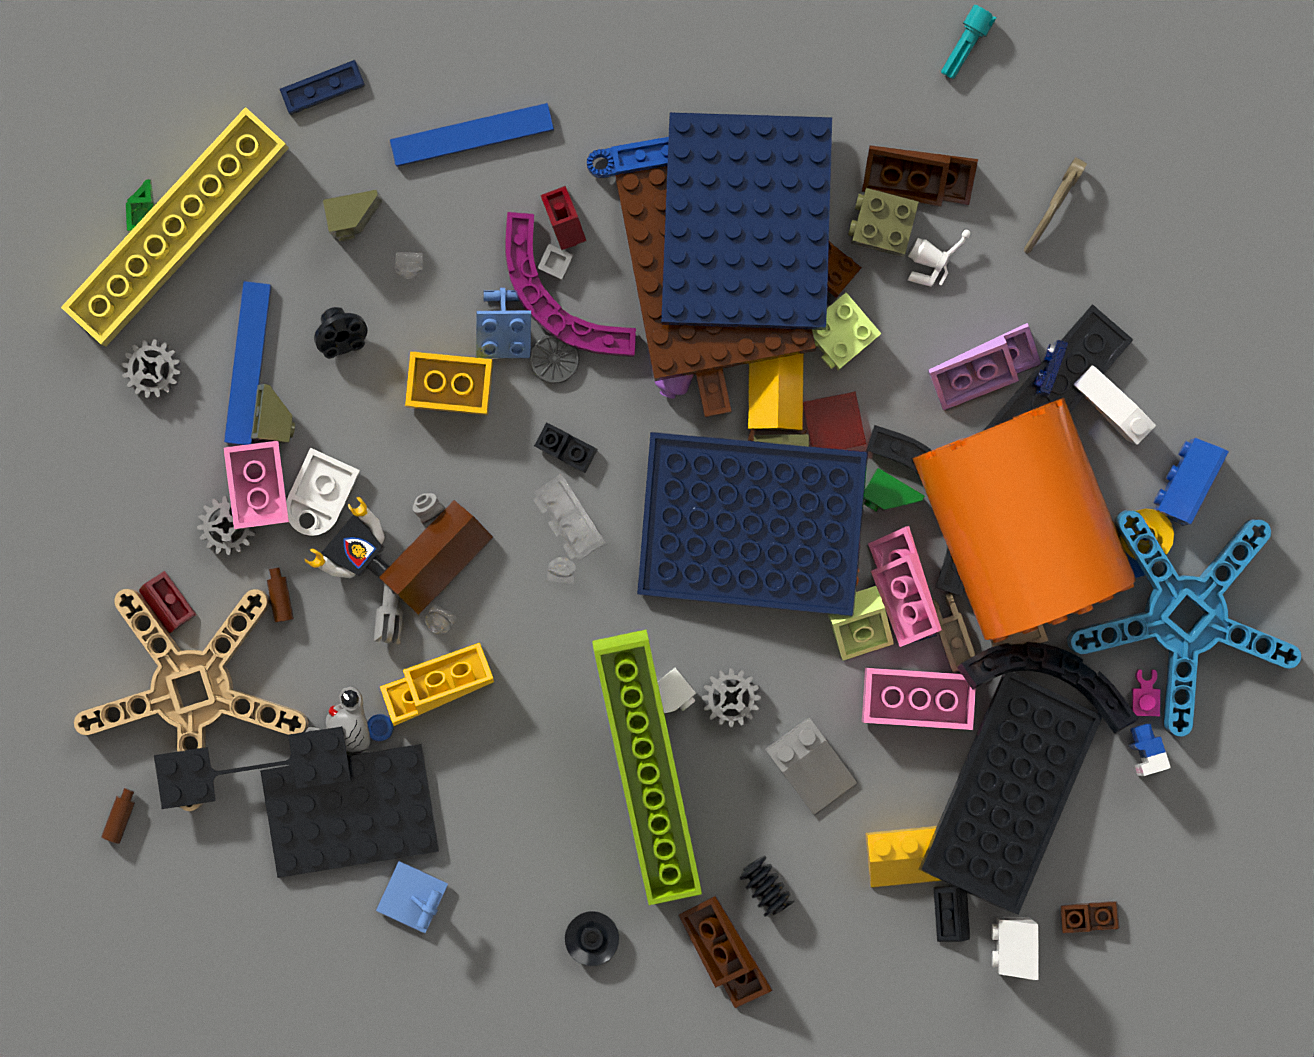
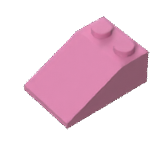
[224,441,289,529]

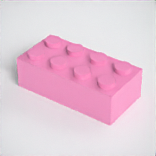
[862,668,976,730]

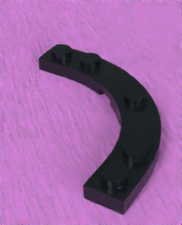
[866,425,964,596]
[957,642,1138,734]

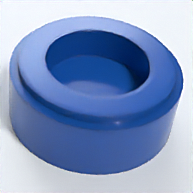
[367,714,394,741]

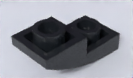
[534,422,598,473]

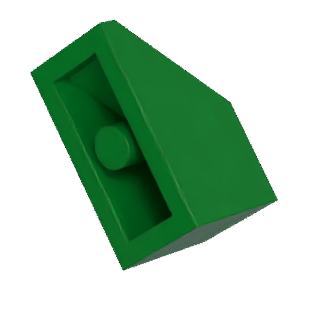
[864,468,925,512]

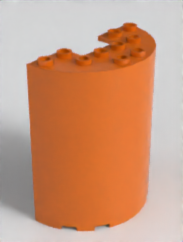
[912,398,1136,643]

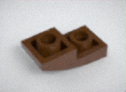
[1061,901,1119,933]

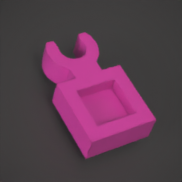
[1131,669,1160,716]

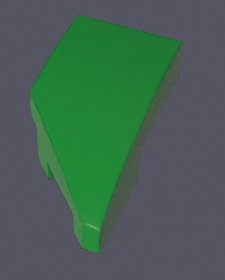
[126,179,154,231]

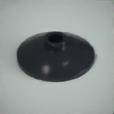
[565,911,619,966]

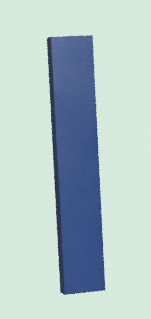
[390,103,554,167]
[224,281,271,445]

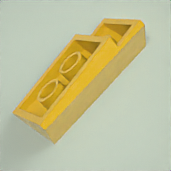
[748,353,804,430]
[380,643,494,726]

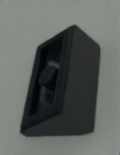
[934,886,970,942]

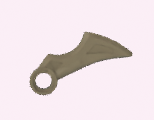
[1024,157,1087,254]

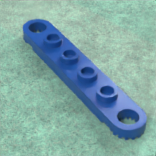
[587,137,669,178]

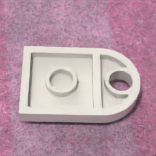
[286,448,360,536]

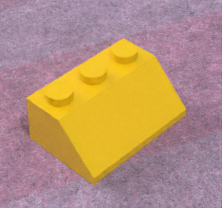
[865,826,942,887]

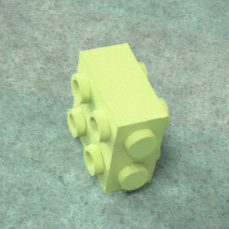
[812,293,881,371]

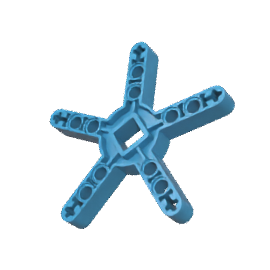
[1067,510,1301,737]

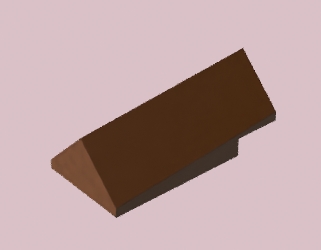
[862,145,978,207]
[379,500,493,615]
[678,895,772,1008]

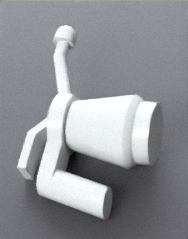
[907,230,971,287]

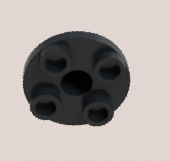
[314,307,368,359]

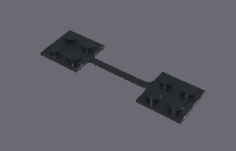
[154,726,351,809]

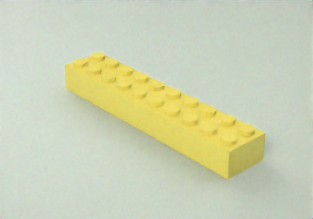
[61,107,289,347]

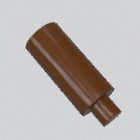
[267,567,294,623]
[101,788,135,844]

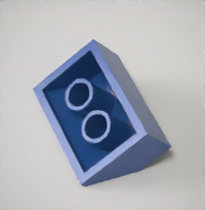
[1153,438,1229,526]

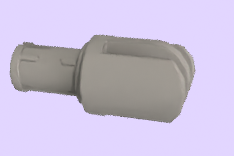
[373,583,403,644]

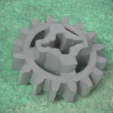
[122,339,182,399]
[197,496,256,555]
[702,668,761,727]

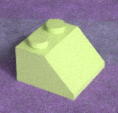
[827,586,894,661]

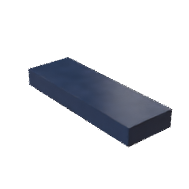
[280,60,365,115]

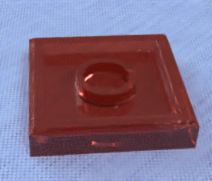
[803,391,866,449]

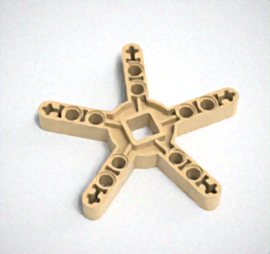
[74,589,309,811]

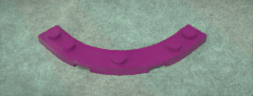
[505,212,636,357]

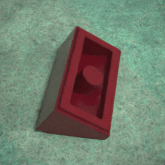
[139,571,196,633]

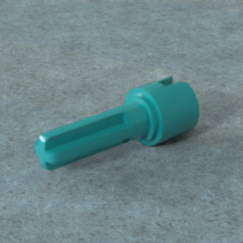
[941,4,997,79]

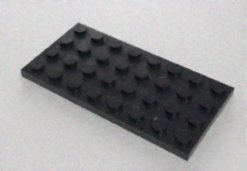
[919,672,1102,915]

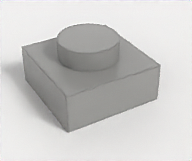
[537,244,573,280]

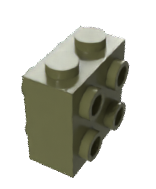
[848,188,919,257]

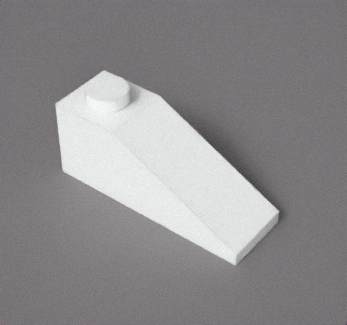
[1073,365,1156,445]

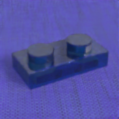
[1035,340,1068,396]

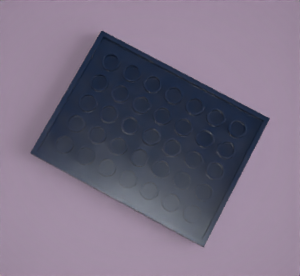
[661,112,832,330]
[637,432,868,616]

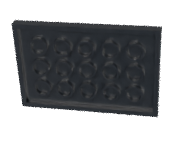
[260,744,439,878]

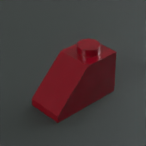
[540,186,587,250]

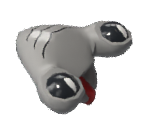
[303,686,370,752]

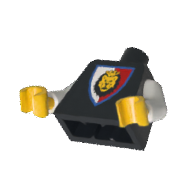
[305,497,389,578]

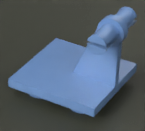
[476,288,531,358]
[376,861,448,933]

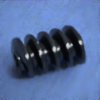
[740,855,795,917]

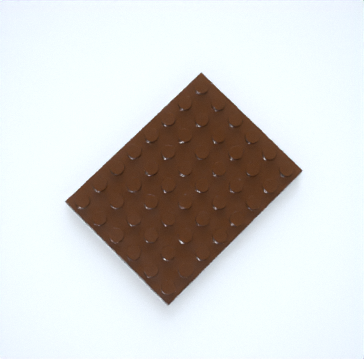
[615,166,816,381]

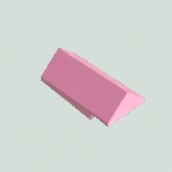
[868,526,942,647]

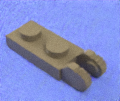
[932,593,975,673]

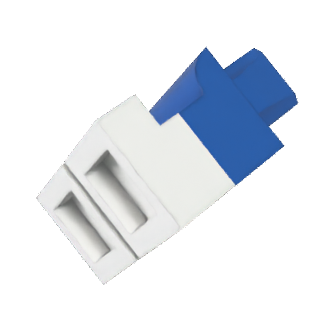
[1128,724,1171,776]

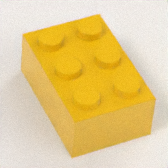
[405,351,493,416]

